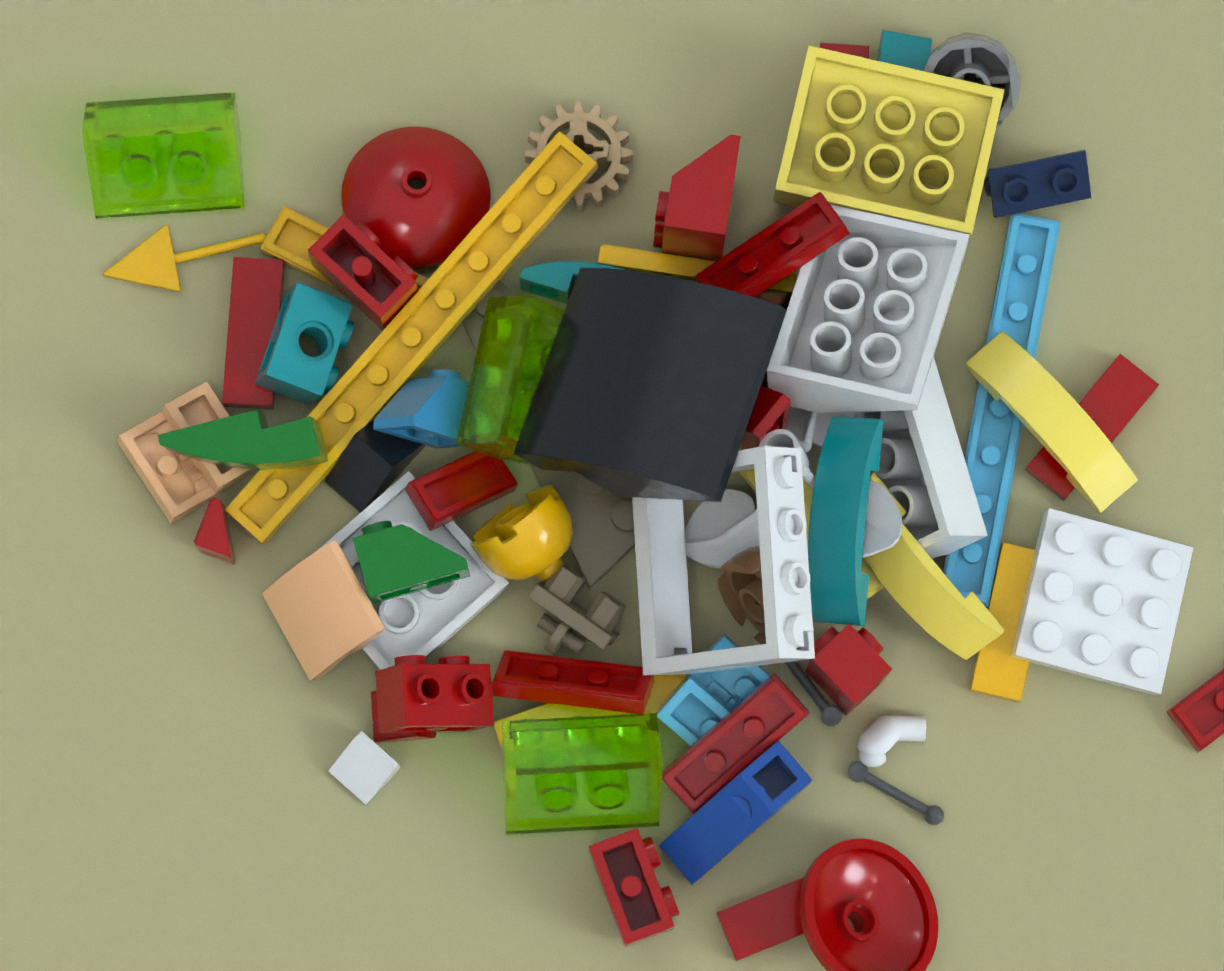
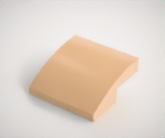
[117,381,256,524]
[262,540,385,681]

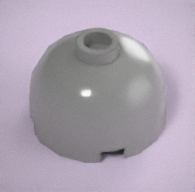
[922,33,1020,128]

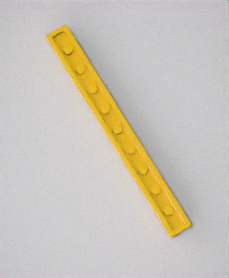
[225,131,599,545]

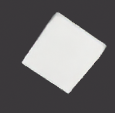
[328,731,401,806]

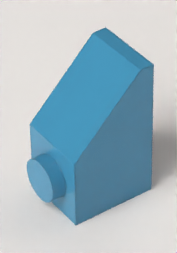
[373,370,480,448]

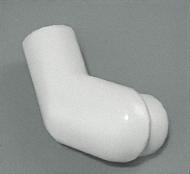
[857,715,927,767]

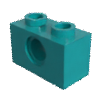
[254,282,354,405]

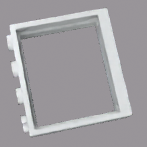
[632,446,815,676]

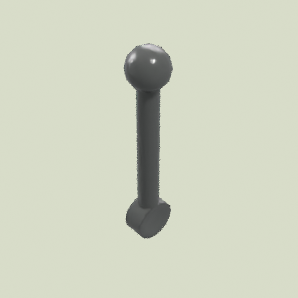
[784,661,842,726]
[848,761,944,825]

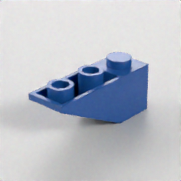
[659,741,812,885]

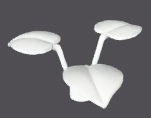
[685,406,902,568]

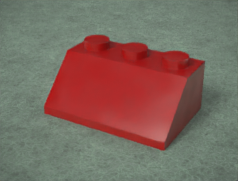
[653,135,741,261]

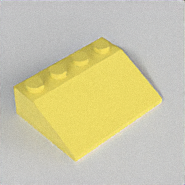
[773,45,1005,239]

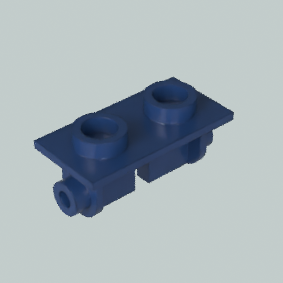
[984,150,1091,218]

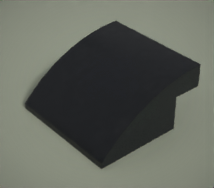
[513,268,787,502]

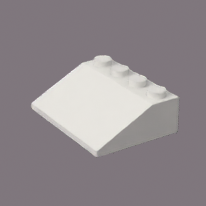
[767,204,969,413]

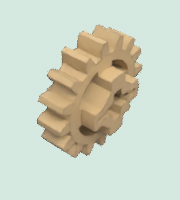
[525,101,633,211]

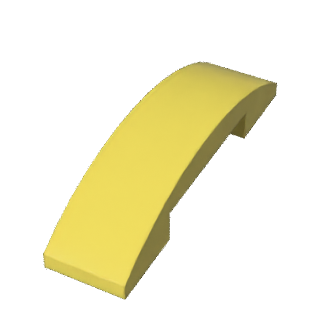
[964,331,1138,514]
[864,473,1005,660]

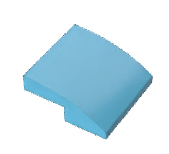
[656,633,800,746]

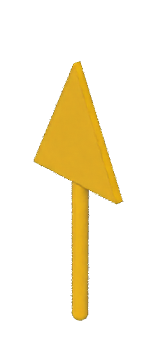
[102,223,267,293]

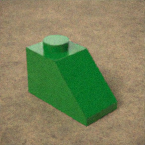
[352,521,470,604]

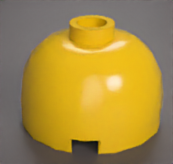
[470,485,573,581]

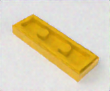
[969,542,1035,703]

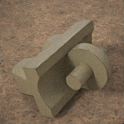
[528,564,626,655]

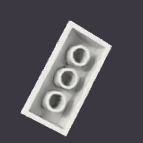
[855,357,988,558]

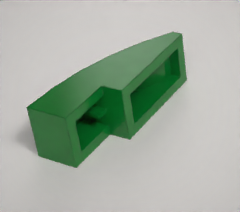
[158,409,328,470]

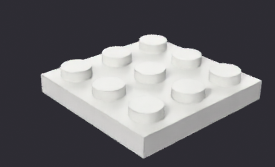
[319,471,510,670]
[1011,508,1194,696]

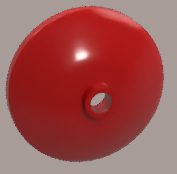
[341,127,491,269]
[799,838,938,971]

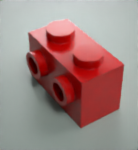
[308,215,418,331]
[805,623,892,716]
[375,655,494,733]
[589,828,680,947]

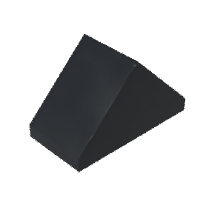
[325,420,426,513]

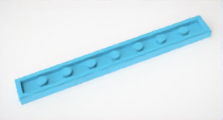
[942,213,1060,608]

